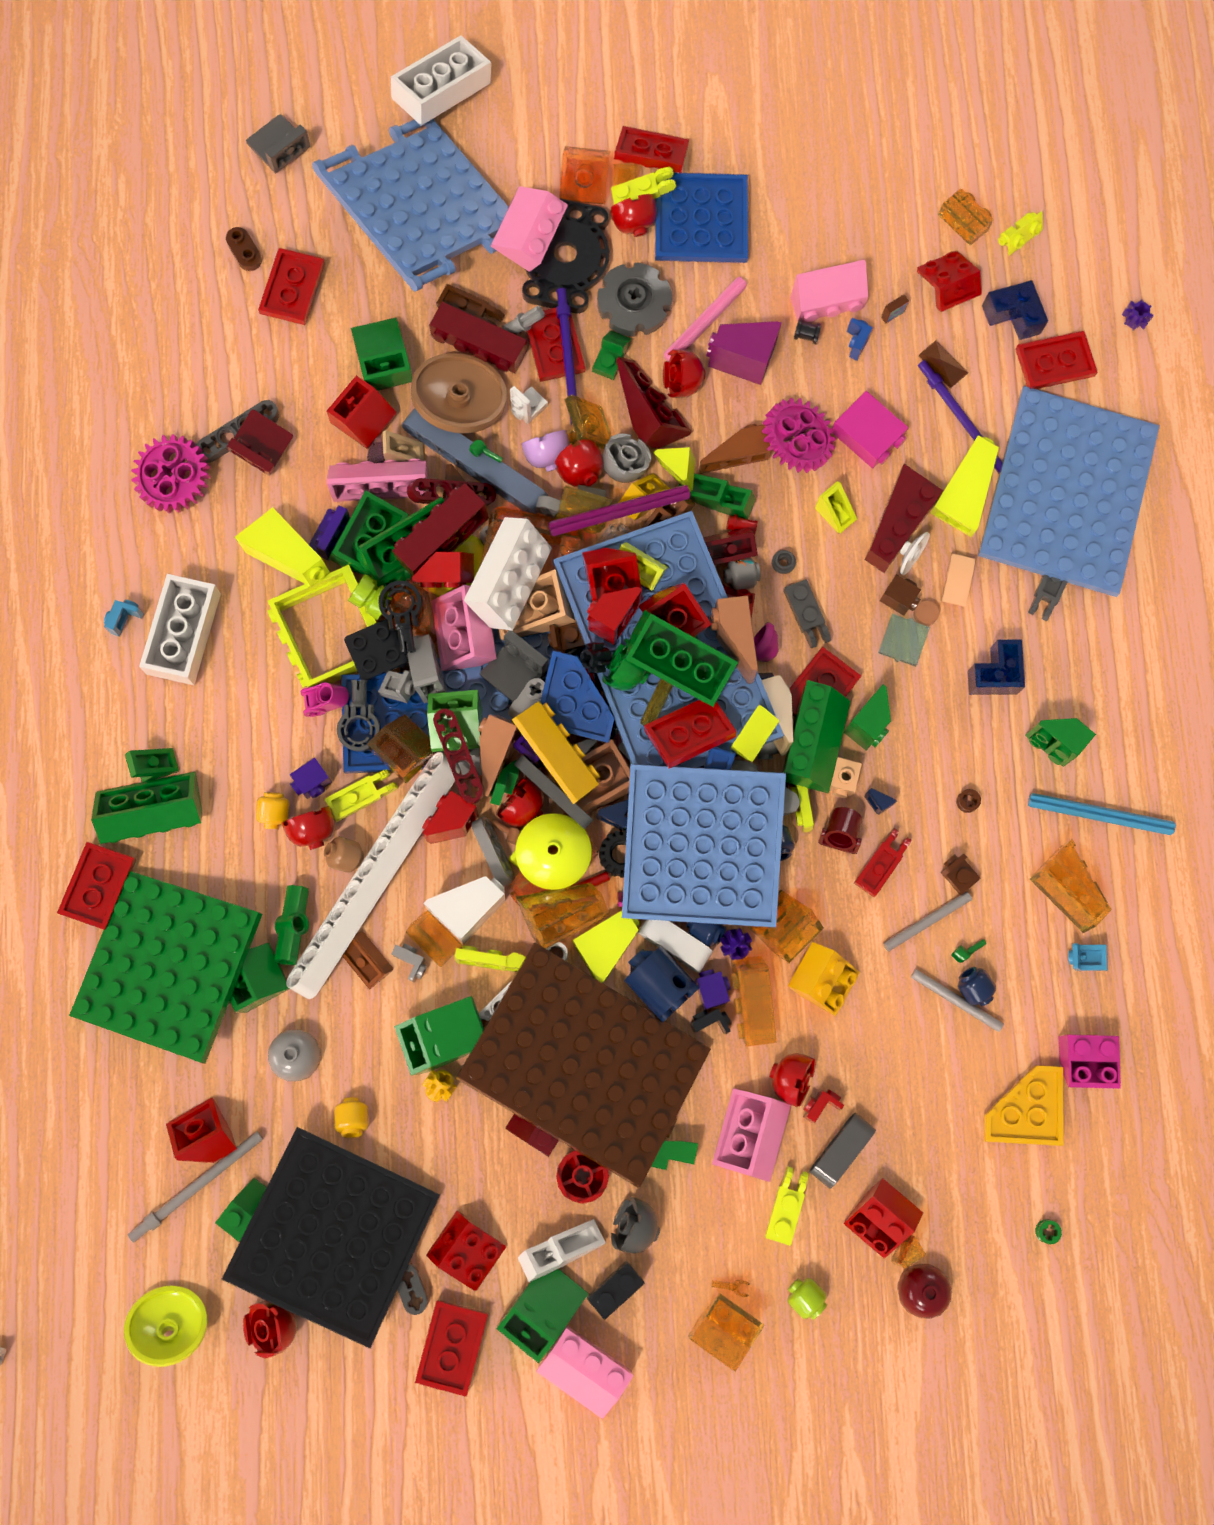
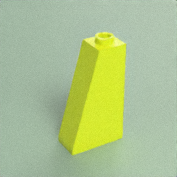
[930,435,999,537]
[235,507,330,587]

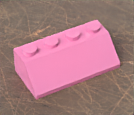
[327,459,429,502]

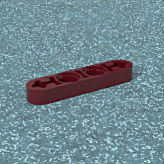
[407,478,496,506]
[433,709,484,804]

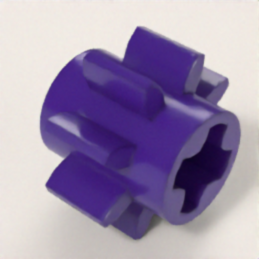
[1122,300,1154,331]
[720,928,752,960]

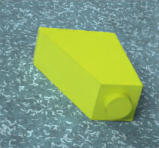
[573,911,640,983]

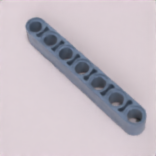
[402,408,548,517]

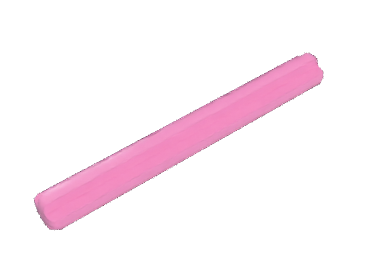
[664,277,747,362]

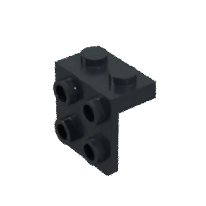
[344,619,410,680]

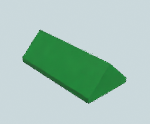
[356,497,444,587]

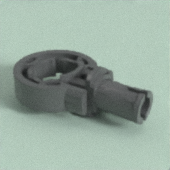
[337,679,381,752]

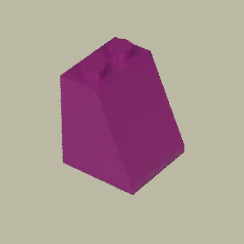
[706,321,782,385]

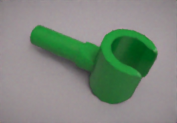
[469,440,503,463]
[951,939,986,963]

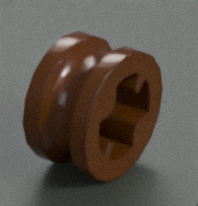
[956,789,981,813]

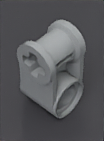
[508,678,545,718]

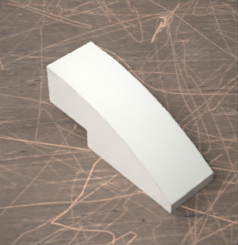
[517,1219,605,1282]

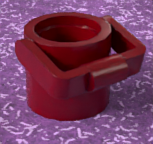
[818,807,862,854]

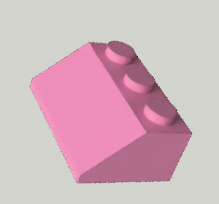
[491,186,568,272]
[790,260,868,322]
[431,585,497,671]
[712,1088,791,1182]
[536,1325,634,1419]

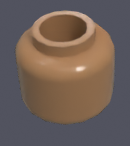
[324,836,364,873]

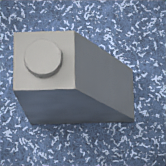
[407,634,447,703]

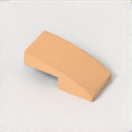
[941,553,975,607]

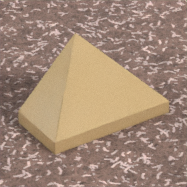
[383,430,424,462]

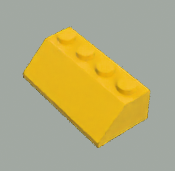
[512,701,600,804]

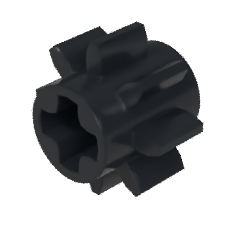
[580,642,612,673]

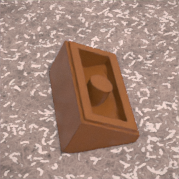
[342,931,393,990]

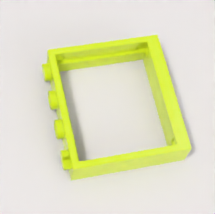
[267,565,376,688]

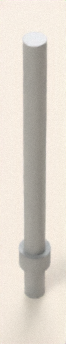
[128,1131,263,1242]

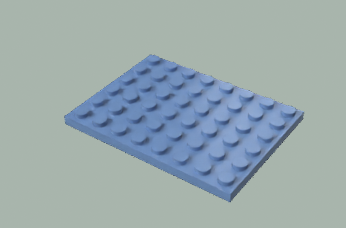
[978,386,1160,597]

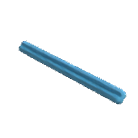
[1028,793,1176,835]

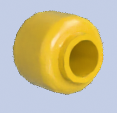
[256,792,290,829]
[334,1097,369,1138]

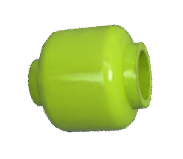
[787,1278,827,1320]

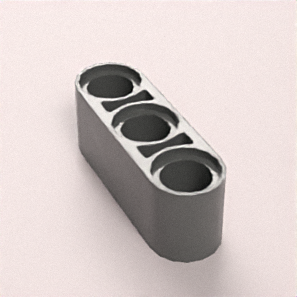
[809,1112,876,1189]

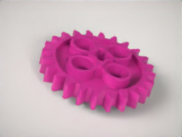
[762,398,836,473]
[131,434,211,513]

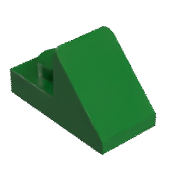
[592,330,631,380]
[125,748,179,782]

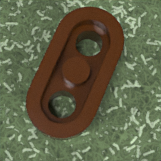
[226,227,262,271]

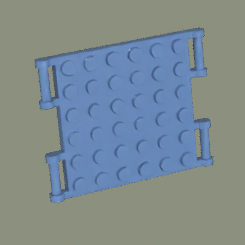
[312,118,509,292]

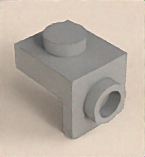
[378,670,416,703]
[391,943,427,983]

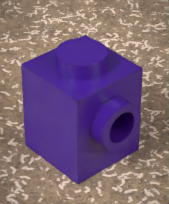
[289,758,332,799]
[695,969,731,1010]

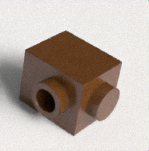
[880,574,921,616]

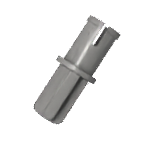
[503,306,545,335]

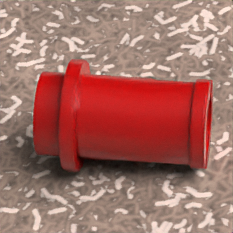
[726,514,758,535]

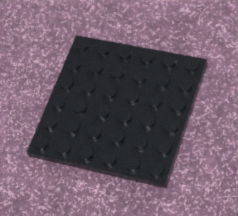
[221,1127,440,1349]

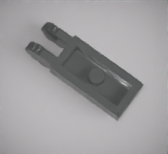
[1028,574,1068,621]
[783,579,831,648]

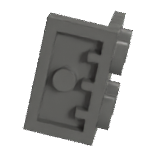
[246,114,311,174]
[480,630,549,702]

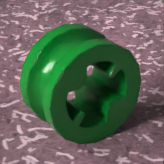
[1035,1219,1062,1245]

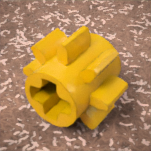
[422,1070,457,1102]

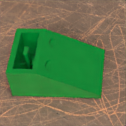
[351,317,412,390]
[394,996,484,1076]
[496,1269,589,1364]

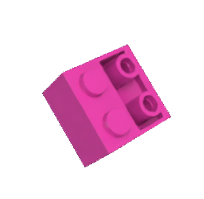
[1059,1035,1121,1089]

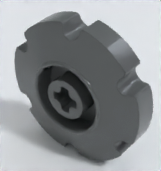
[597,263,672,337]

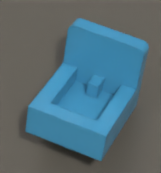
[104,600,144,637]
[1068,943,1108,971]

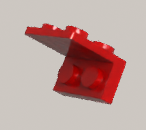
[917,251,982,312]
[426,1211,506,1291]

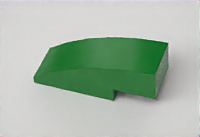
[678,473,756,519]
[651,1141,698,1170]

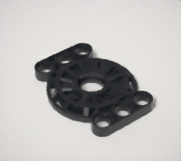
[522,198,609,314]

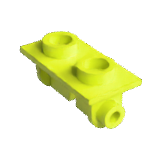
[998,211,1043,256]

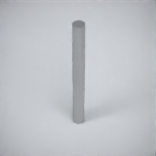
[883,892,972,952]
[911,969,1004,1032]

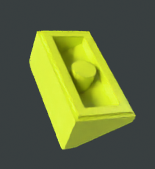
[619,542,668,591]
[731,704,779,763]

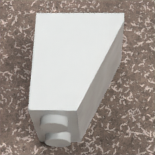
[424,876,506,944]

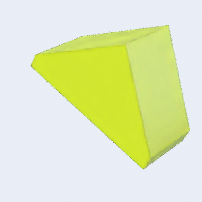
[654,447,696,491]
[815,481,857,533]

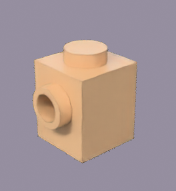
[830,757,862,798]

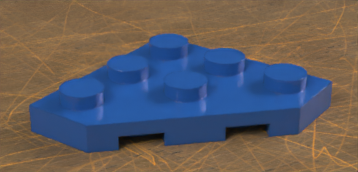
[540,650,615,743]

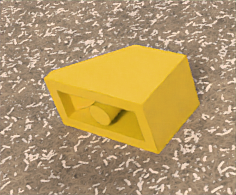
[619,473,671,521]

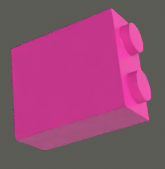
[832,391,908,469]

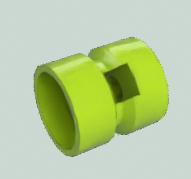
[348,574,392,620]

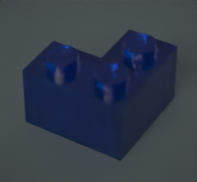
[982,280,1048,340]
[967,639,1025,695]

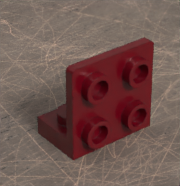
[227,409,293,476]

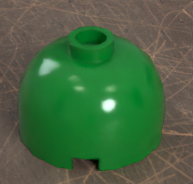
[602,638,650,691]

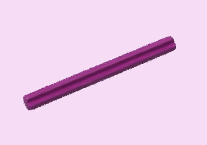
[549,485,690,536]

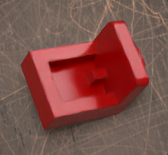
[803,1089,844,1123]

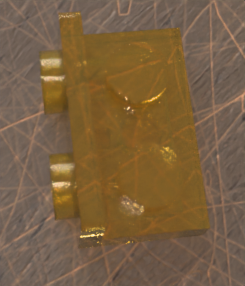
[554,485,612,534]

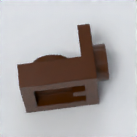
[548,623,586,653]
[940,854,981,895]

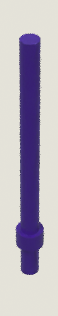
[556,288,580,425]
[918,360,1002,473]

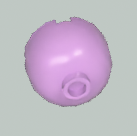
[521,430,570,472]

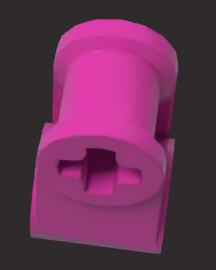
[300,682,349,717]

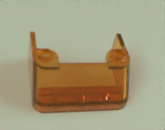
[479,507,584,568]

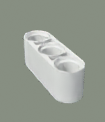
[638,920,713,973]

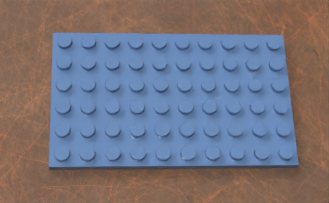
[553,511,784,768]

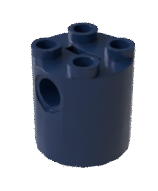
[624,946,700,1023]

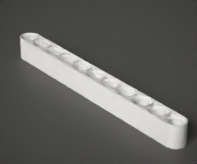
[286,752,460,999]

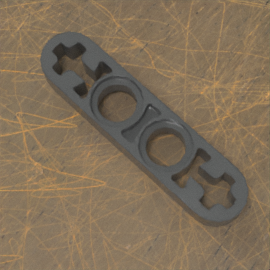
[195,400,279,463]
[514,755,593,829]

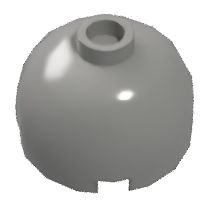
[602,434,651,483]
[268,1030,321,1082]

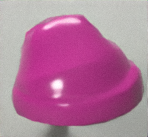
[754,622,779,662]

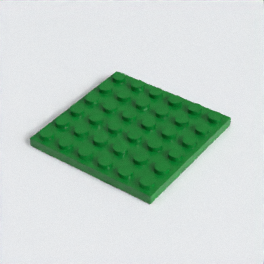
[69,871,263,1064]

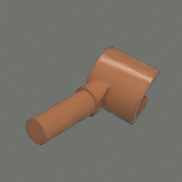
[491,819,520,845]

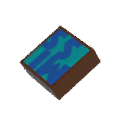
[881,295,909,324]

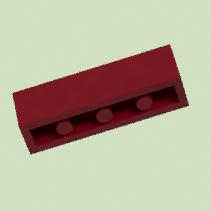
[429,302,527,374]
[703,528,758,565]

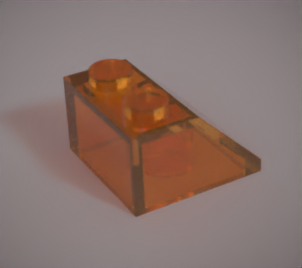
[559,146,611,205]

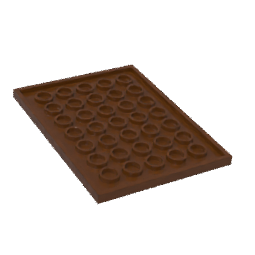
[456,943,711,1188]

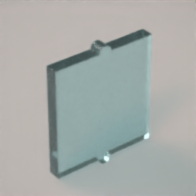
[878,614,930,667]

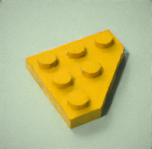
[983,1066,1064,1146]

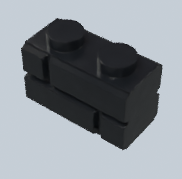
[587,1260,645,1320]

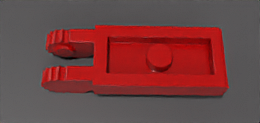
[854,828,912,897]

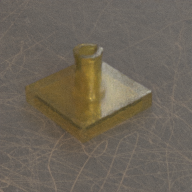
[564,395,612,449]

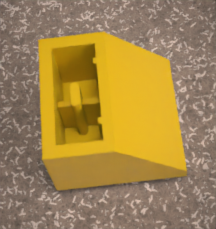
[788,942,860,1016]

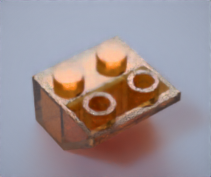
[390,579,437,644]
[367,714,437,784]

